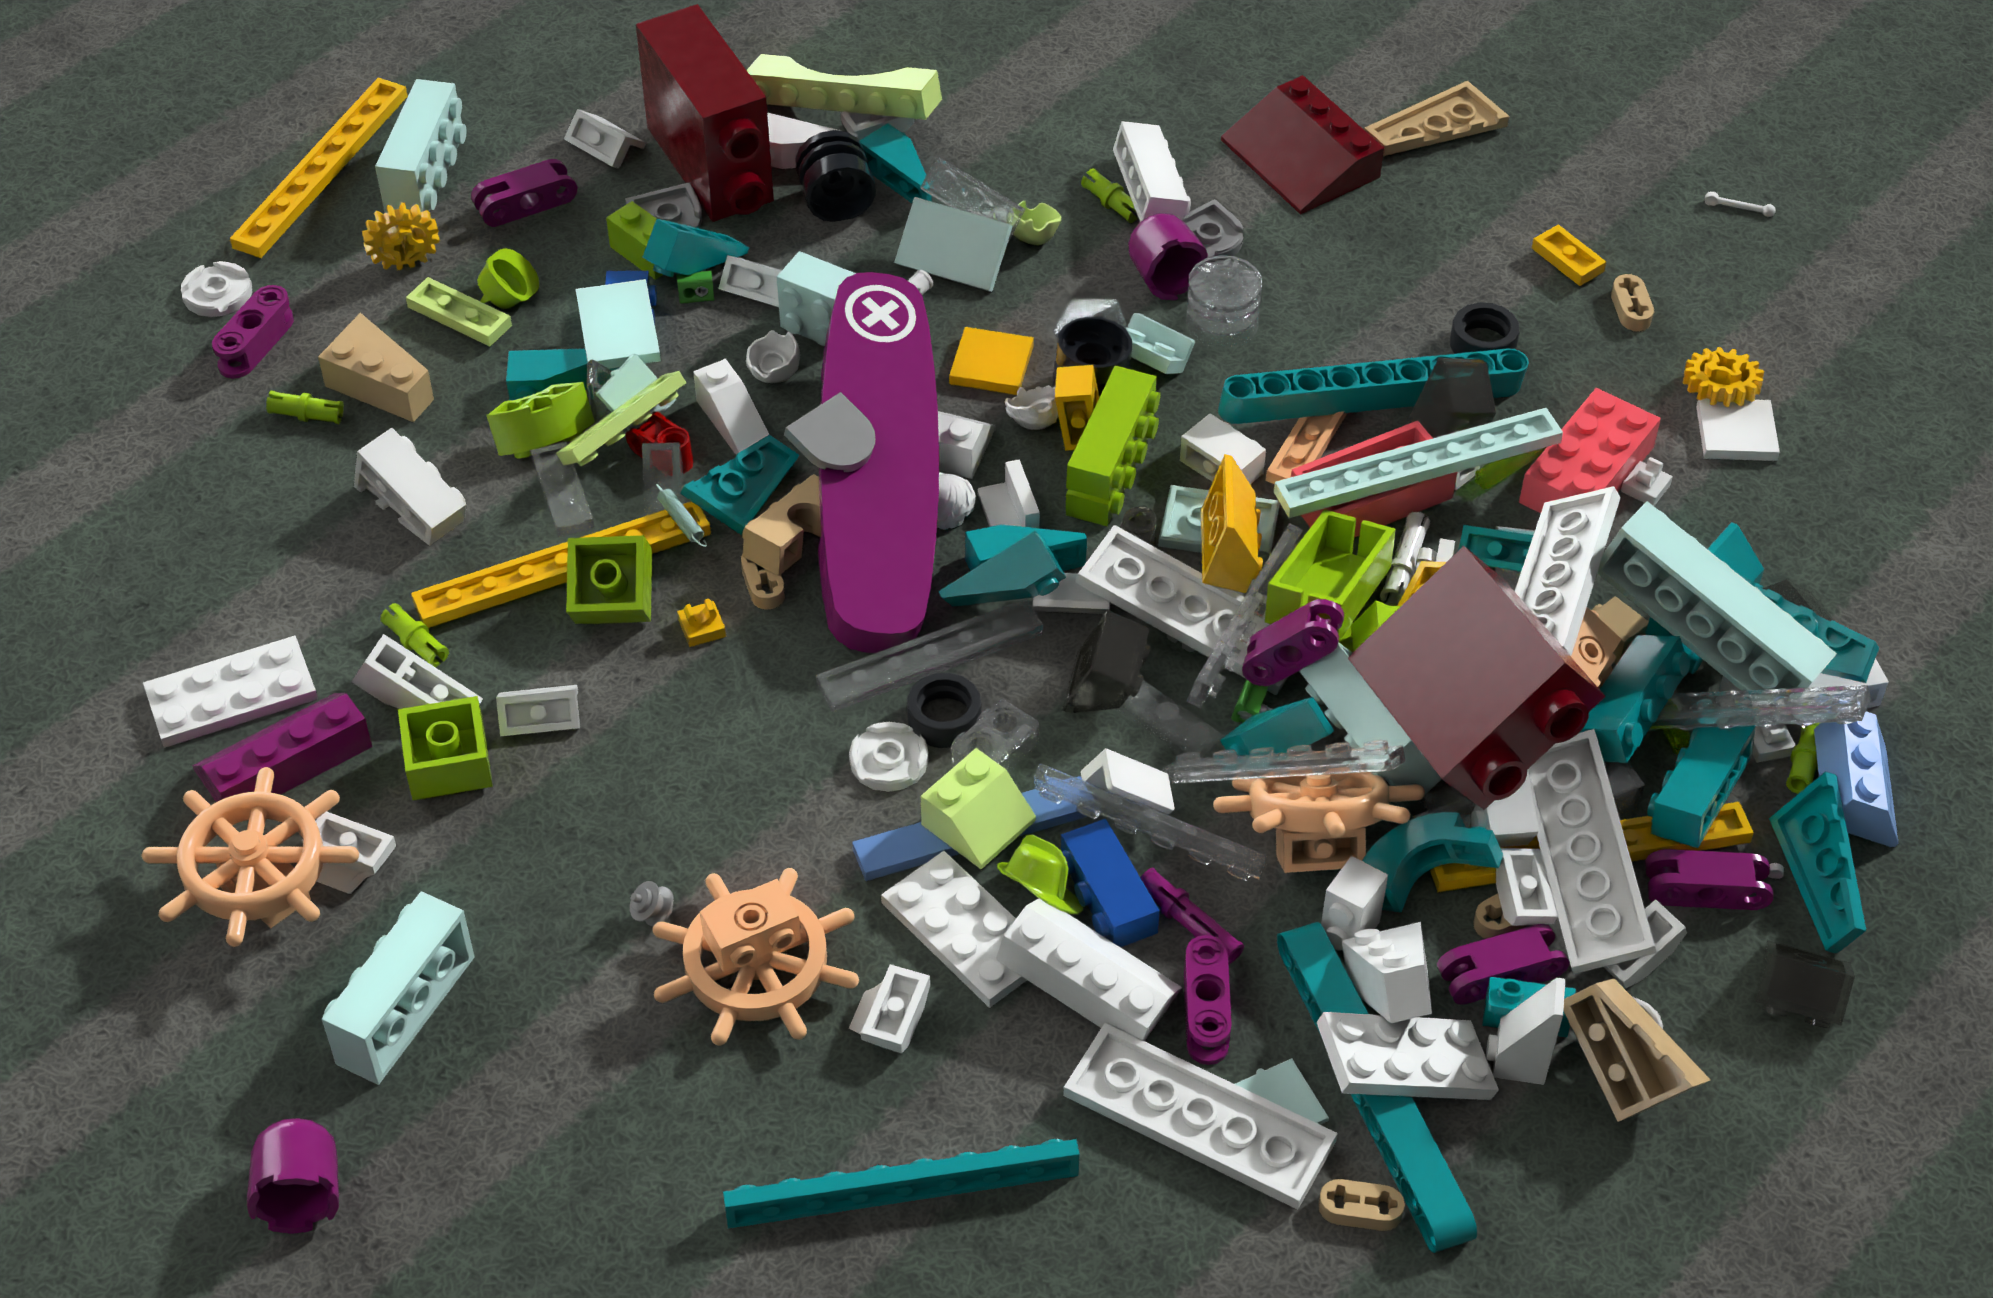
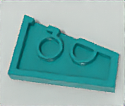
[680,435,799,535]

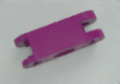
[471,159,578,227]
[212,285,294,379]
[1242,599,1345,686]
[1645,849,1773,910]
[1437,924,1570,1005]
[1183,935,1232,1065]

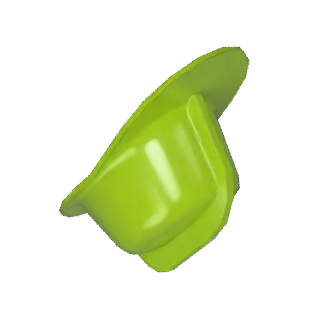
[477,248,539,309]
[997,835,1083,914]

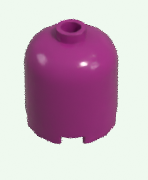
[1128,213,1211,301]
[247,1118,339,1234]

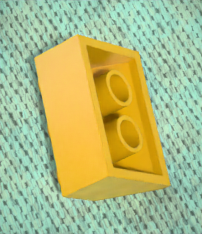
[1201,454,1263,593]

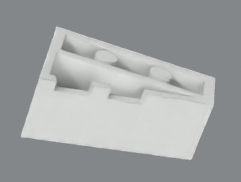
[354,428,466,546]
[1341,922,1432,1023]

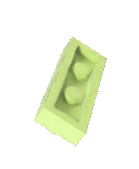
[406,277,512,346]

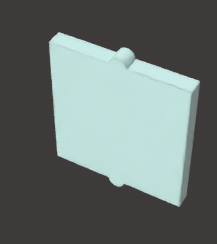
[596,353,676,430]
[1235,1058,1329,1125]

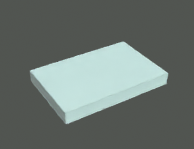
[894,197,1013,292]
[575,279,661,371]
[1158,485,1280,563]

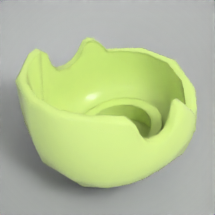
[1006,201,1062,245]

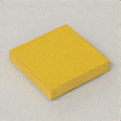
[949,327,1034,395]

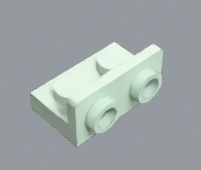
[1126,313,1195,374]

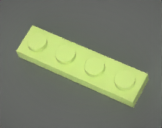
[556,371,686,466]

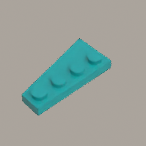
[1741,576,1879,683]
[1769,771,1866,953]

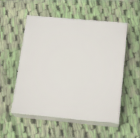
[1696,398,1780,461]

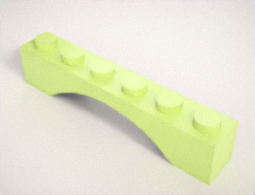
[747,54,942,120]

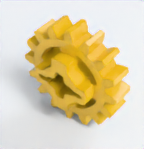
[362,202,440,271]
[1683,347,1764,407]

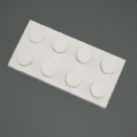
[143,636,318,748]
[881,851,1027,1008]
[1316,1012,1499,1100]

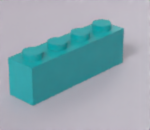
[1579,635,1690,763]
[1647,712,1756,848]

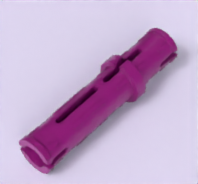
[1140,868,1245,965]

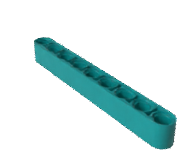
[1218,349,1529,424]
[1277,922,1477,1253]

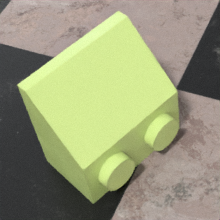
[921,748,1036,869]

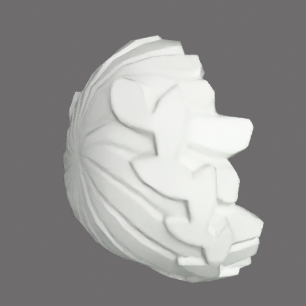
[1005,385,1058,430]
[937,472,976,530]

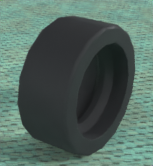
[1450,302,1520,354]
[907,673,981,748]

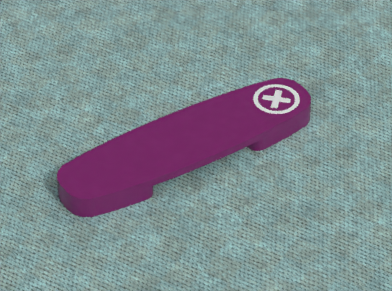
[818,272,939,654]

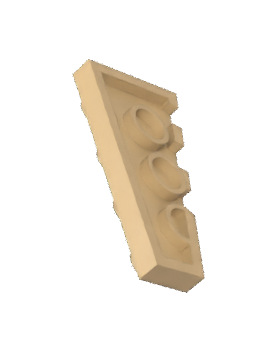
[1364,81,1509,156]

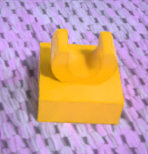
[677,598,726,647]

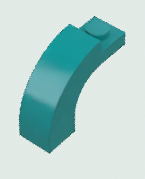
[1362,812,1503,912]

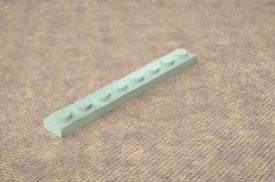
[1274,408,1563,518]

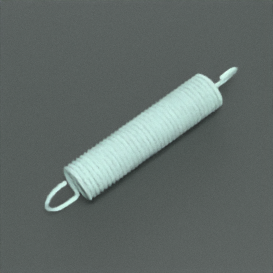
[656,484,707,547]

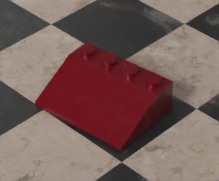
[1221,75,1384,215]

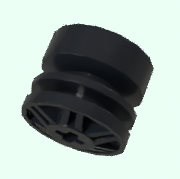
[795,130,876,222]
[1052,316,1132,398]

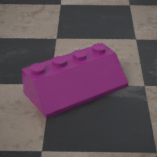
[192,693,373,802]

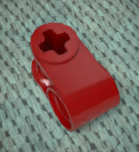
[625,412,694,475]

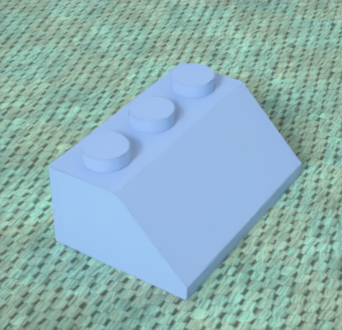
[1814,703,1898,847]

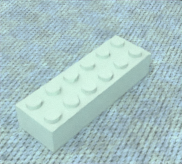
[1597,501,1837,721]

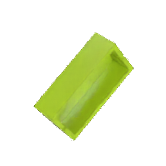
[1066,366,1160,527]
[1264,509,1396,641]

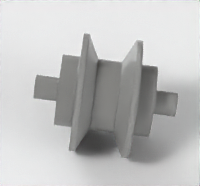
[630,881,674,927]

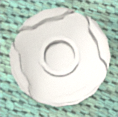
[181,261,252,317]
[849,721,929,792]

